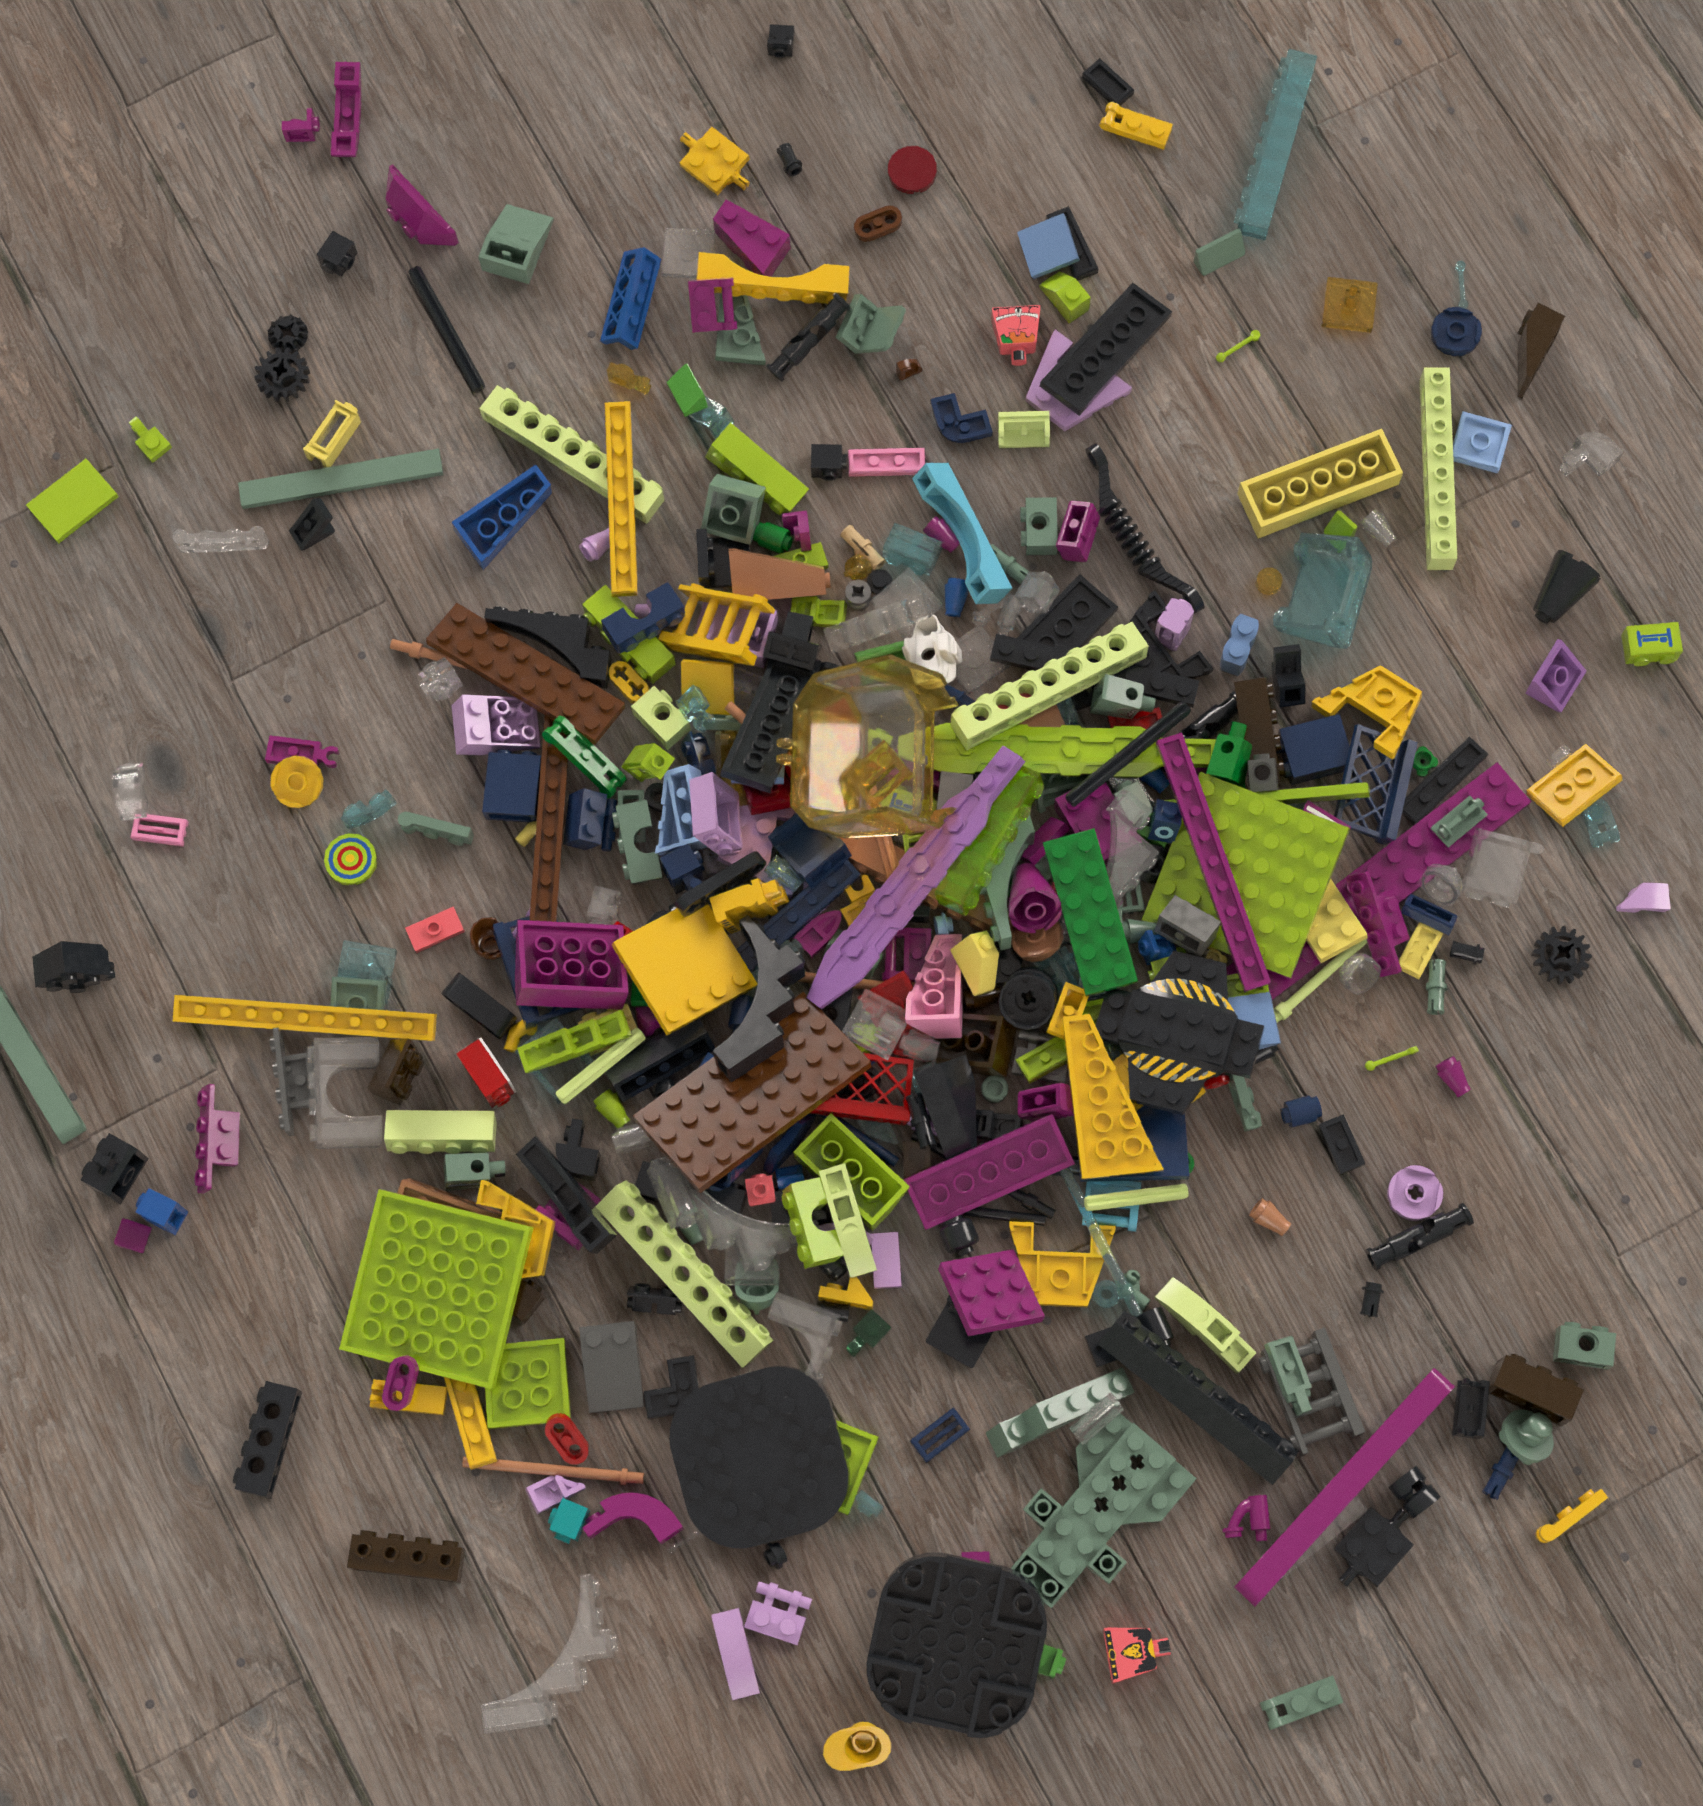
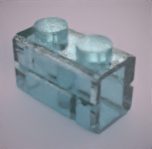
[883,523,942,576]

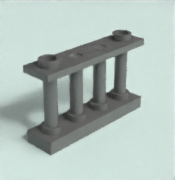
[1258,1327,1365,1457]

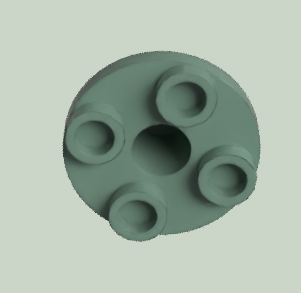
[1499,1410,1554,1465]

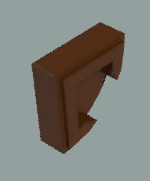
[896,359,923,380]

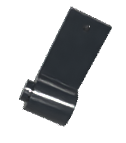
[1084,1307,1174,1368]

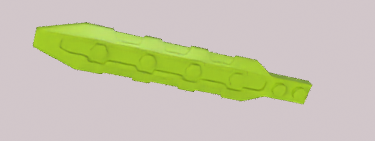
[899,723,1216,778]

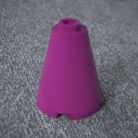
[1008,863,1062,933]

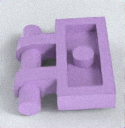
[744,1581,812,1646]

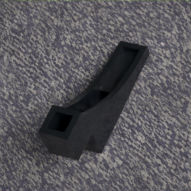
[484,606,612,688]
[516,1136,617,1254]

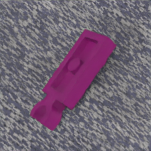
[265,735,339,768]

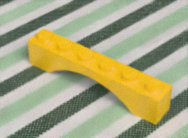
[696,252,849,304]

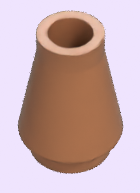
[1249,1198,1291,1236]

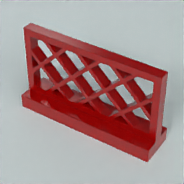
[809,1053,914,1126]

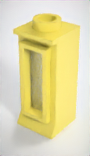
[303,400,361,468]

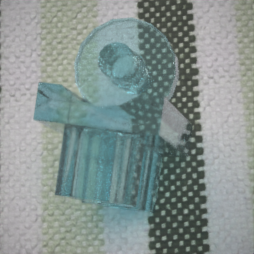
[1034,947,1078,991]

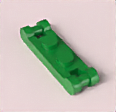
[542,716,627,798]

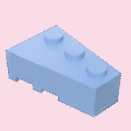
[655,764,707,856]

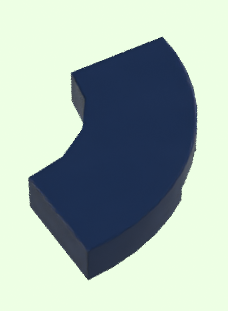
[763,1114,817,1174]

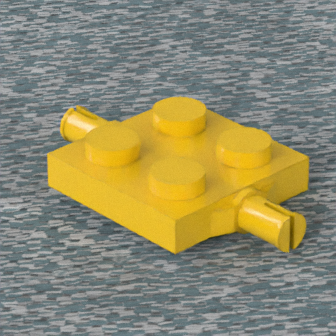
[679,126,750,195]

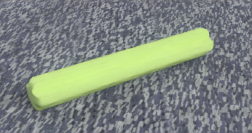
[556,1028,646,1104]
[1084,1184,1189,1211]

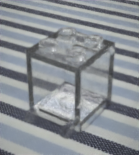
[1460,828,1544,908]

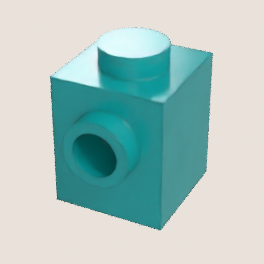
[548,1498,590,1544]

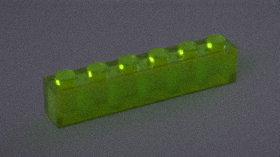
[934,765,1044,916]

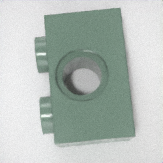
[1020,497,1058,555]
[1553,1322,1616,1370]

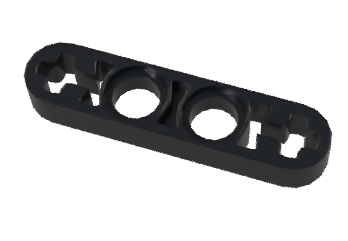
[675,851,766,917]

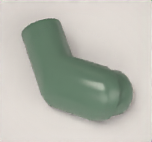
[1122,1270,1151,1311]

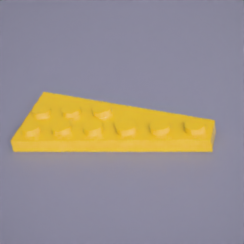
[1062,1014,1164,1180]

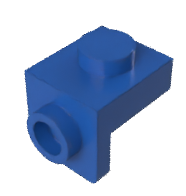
[1138,930,1177,965]

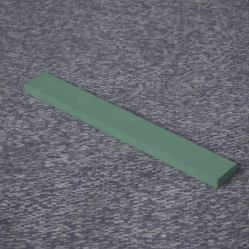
[238,448,444,509]

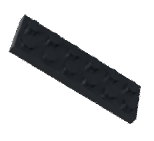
[1039,283,1173,416]
[720,659,821,793]

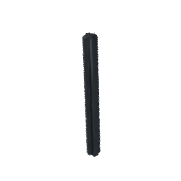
[408,266,485,393]
[1065,701,1191,807]

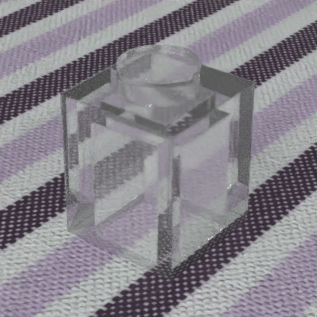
[1015,572,1060,613]

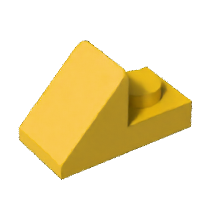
[1046,982,1089,1040]
[818,1277,873,1310]

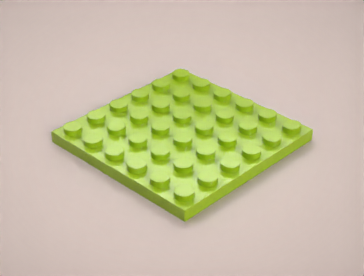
[1142,772,1350,978]
[339,1189,534,1389]

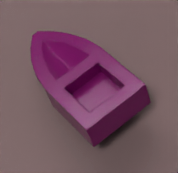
[793,911,842,959]

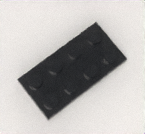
[1017,574,1118,682]

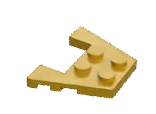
[1312,665,1422,760]
[476,1180,556,1279]
[1009,1221,1116,1308]

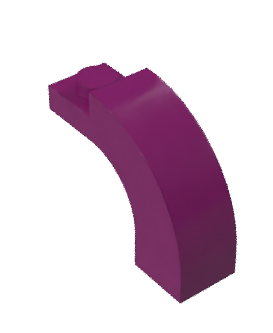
[582,1493,684,1545]

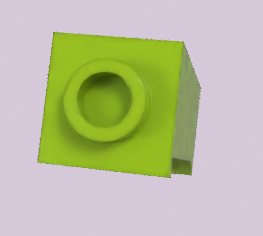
[621,743,675,782]

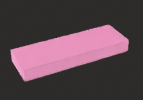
[848,448,925,477]

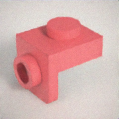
[745,1174,776,1207]

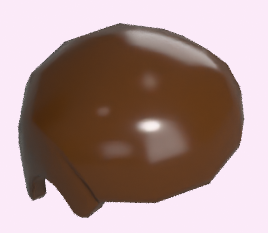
[470,917,501,960]

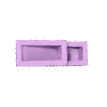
[711,1608,760,1700]

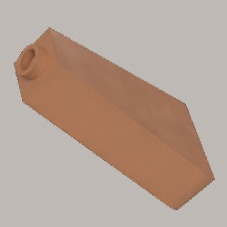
[729,549,831,600]

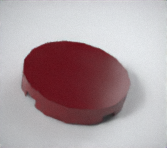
[888,146,937,194]

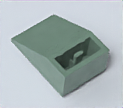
[478,204,554,284]

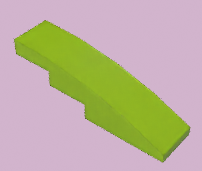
[517,1010,632,1073]

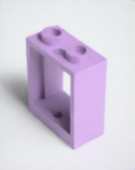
[689,772,743,856]

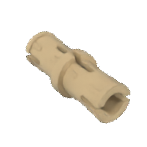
[840,525,886,571]

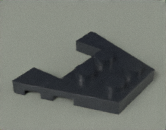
[1110,590,1213,679]

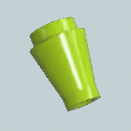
[593,1089,630,1130]

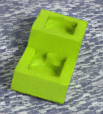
[791,596,847,628]

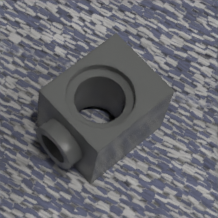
[1248,753,1278,792]

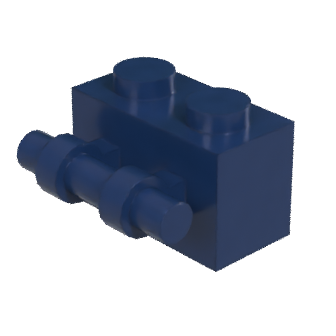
[563,788,617,852]
[660,843,705,894]

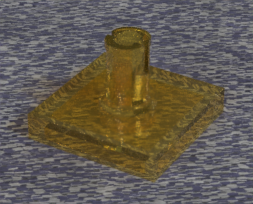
[1321,277,1378,333]

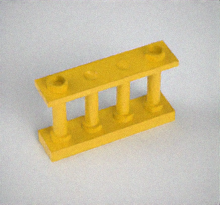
[658,583,775,666]

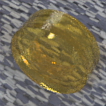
[1256,567,1283,595]

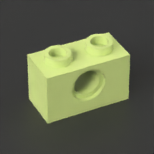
[631,686,691,750]

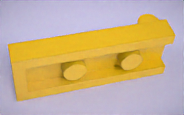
[369,1379,448,1415]

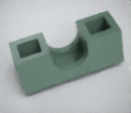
[612,800,663,885]

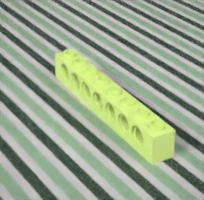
[1420,367,1457,570]
[479,385,665,524]
[951,622,1149,750]
[596,1180,774,1368]

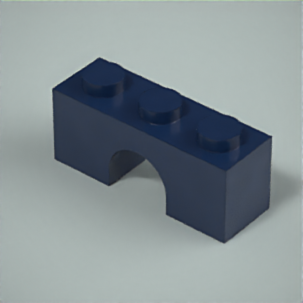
[601,582,685,654]

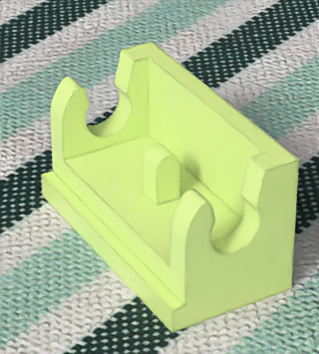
[998,411,1050,448]

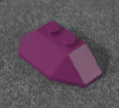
[385,164,459,246]

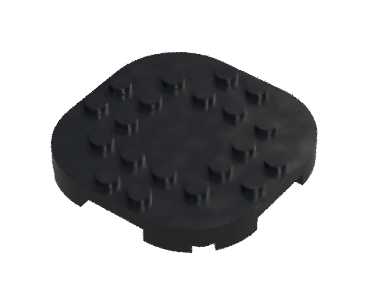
[669,1366,850,1548]
[866,1552,1047,1738]

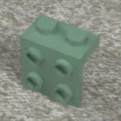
[836,294,906,354]

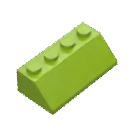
[794,1114,910,1231]

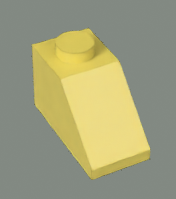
[950,930,999,996]

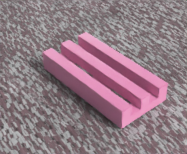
[130,813,188,847]

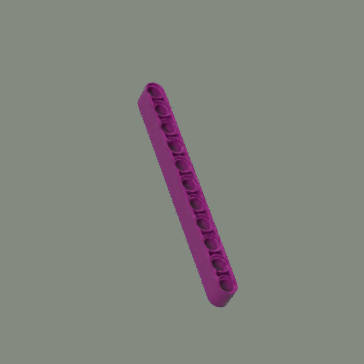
[1234,1368,1455,1607]

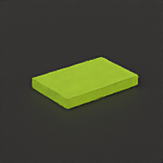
[26,458,119,544]
[836,1420,879,1515]

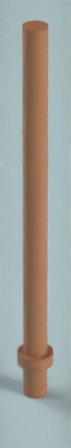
[462,1456,644,1485]

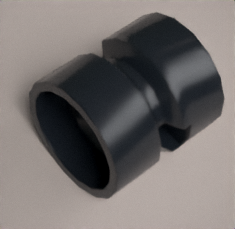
[1388,1465,1441,1519]

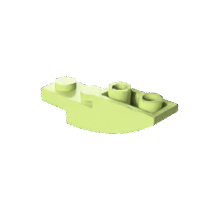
[819,1163,877,1278]
[1154,1277,1256,1373]

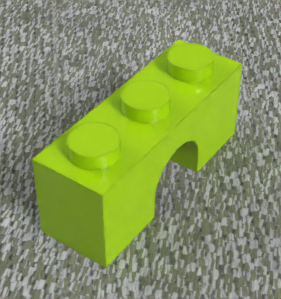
[782,1177,843,1269]

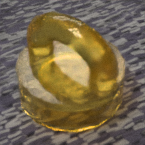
[843,554,871,580]

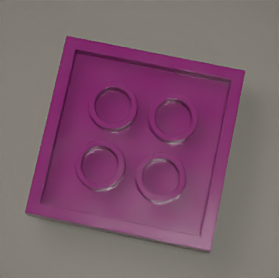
[938,1249,1045,1336]

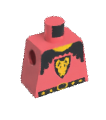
[1103,1628,1171,1683]

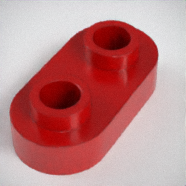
[545,1413,589,1465]

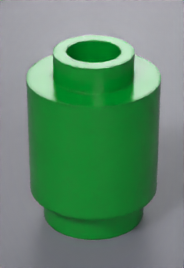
[753,522,793,554]

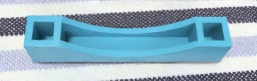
[912,463,1012,604]

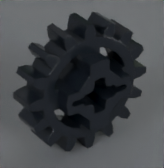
[254,347,310,402]
[1531,926,1592,985]

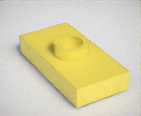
[1399,922,1443,980]

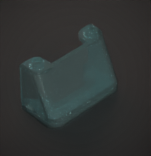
[1273,532,1372,649]

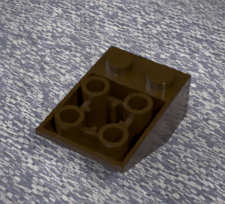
[367,1038,424,1106]

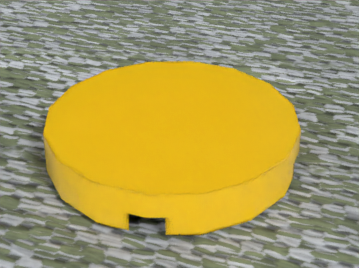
[270,756,323,808]

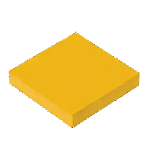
[681,659,734,716]

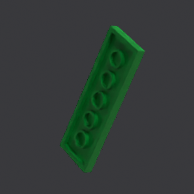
[1043,828,1138,997]

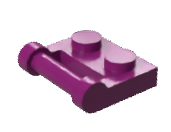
[688,277,738,333]
[882,928,931,982]

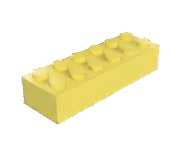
[1237,429,1403,538]

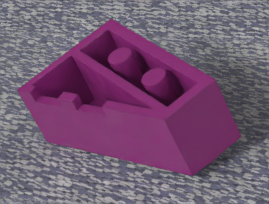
[713,199,791,277]

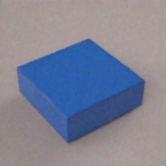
[775,1164,805,1189]

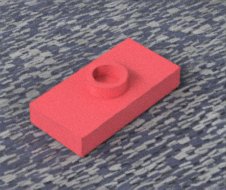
[405,906,465,953]

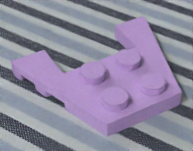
[1026,329,1132,431]
[717,799,808,898]

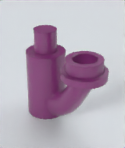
[1222,1495,1270,1542]

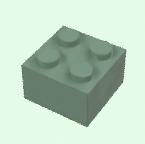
[701,474,766,545]

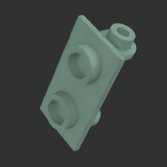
[1430,796,1488,848]

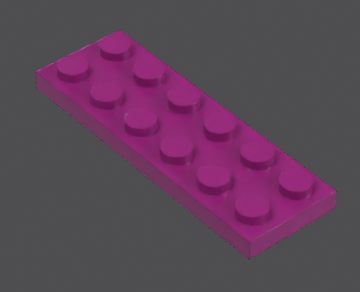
[903,1114,1075,1230]

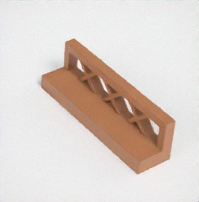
[397,1178,502,1219]

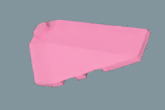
[905,934,962,1039]

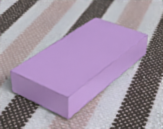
[871,1232,902,1289]

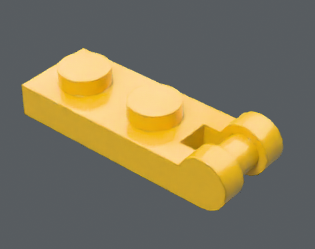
[1099,102,1173,150]
[1535,1489,1609,1543]

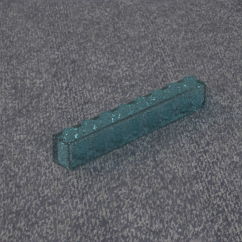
[1234,49,1317,241]

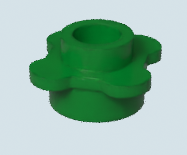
[1413,746,1438,777]

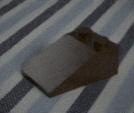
[1517,303,1565,399]
[922,1013,1017,1077]

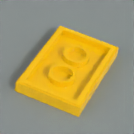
[1526,744,1622,827]

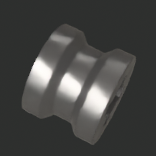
[845,579,871,611]

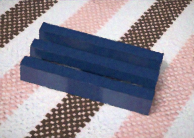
[1401,894,1458,936]
[910,1407,970,1464]

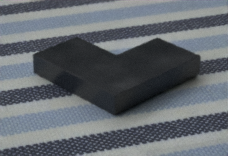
[644,1355,699,1420]

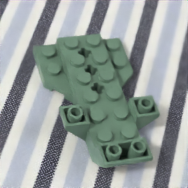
[1011,1406,1197,1609]

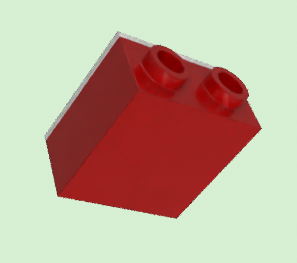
[456,1037,516,1108]

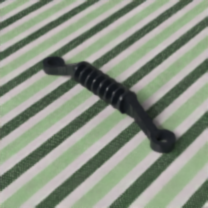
[1086,443,1205,614]

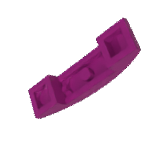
[331,62,361,157]

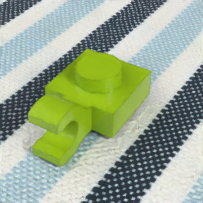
[128,416,172,463]

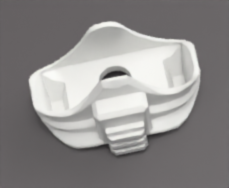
[902,615,962,688]

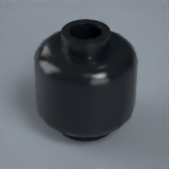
[939,1214,979,1257]

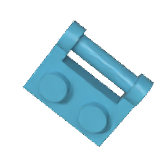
[1082,1181,1141,1232]

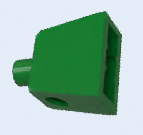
[1206,721,1252,786]

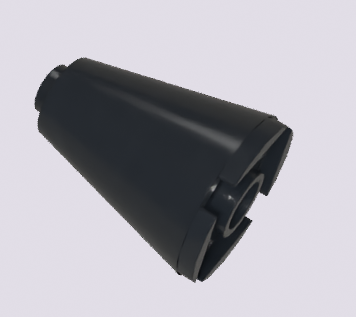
[1533,550,1601,624]

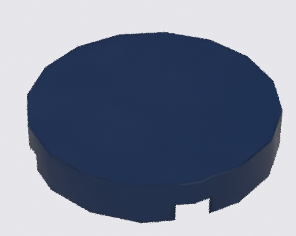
[1430,307,1482,357]

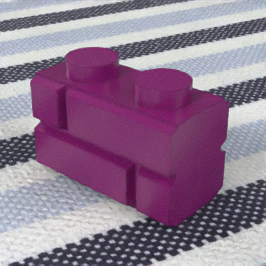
[1056,500,1101,563]
[1018,1083,1074,1122]

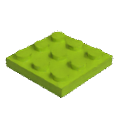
[485,1338,571,1429]

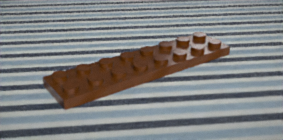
[426,603,625,745]

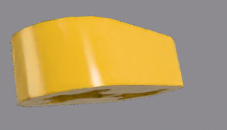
[609,661,649,704]

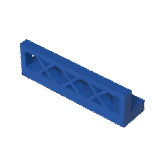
[600,247,661,350]

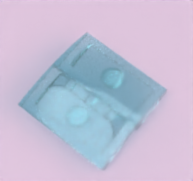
[337,940,397,1005]

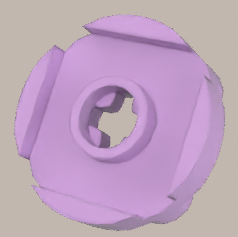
[1387,1165,1443,1221]

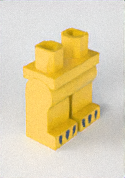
[709,878,789,934]

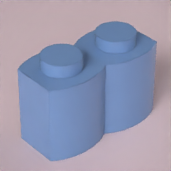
[1220,614,1259,676]

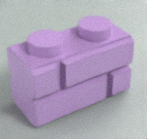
[1155,598,1194,651]

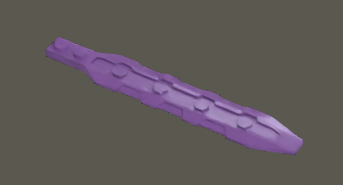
[806,746,1025,1009]

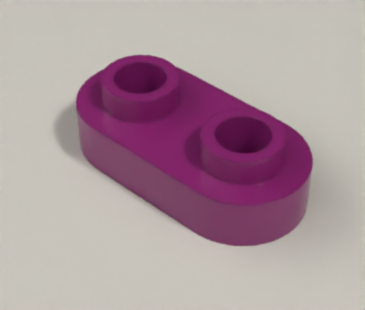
[382,1355,419,1411]

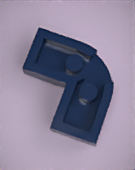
[930,393,993,443]

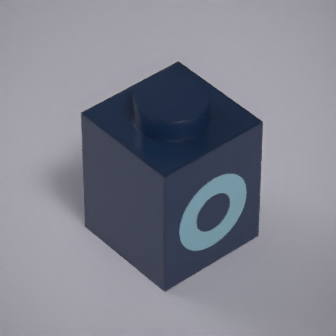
[1148,799,1182,844]

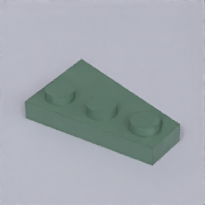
[715,293,766,365]

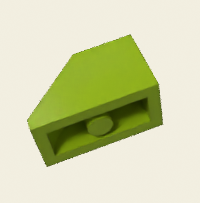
[1039,271,1091,324]

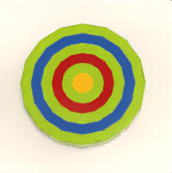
[324,833,377,886]

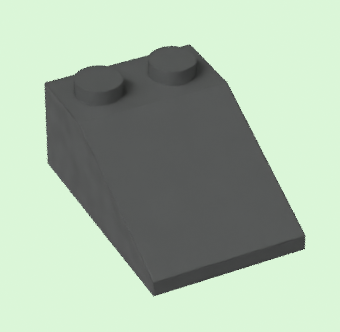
[579,1321,644,1413]

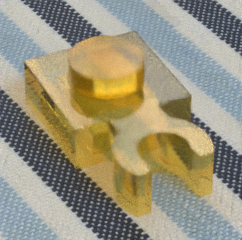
[607,362,651,395]

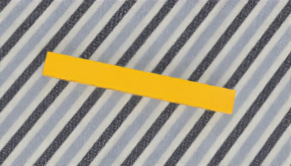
[605,401,638,597]

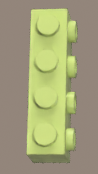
[384,1110,497,1154]

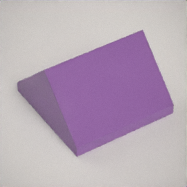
[1525,639,1587,712]

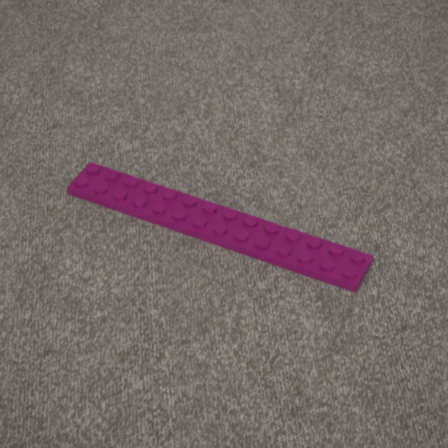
[1226,762,1531,1001]

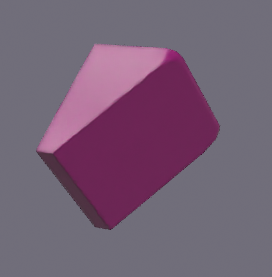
[114,1218,152,1254]

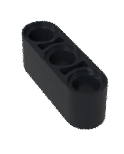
[441,972,517,1040]

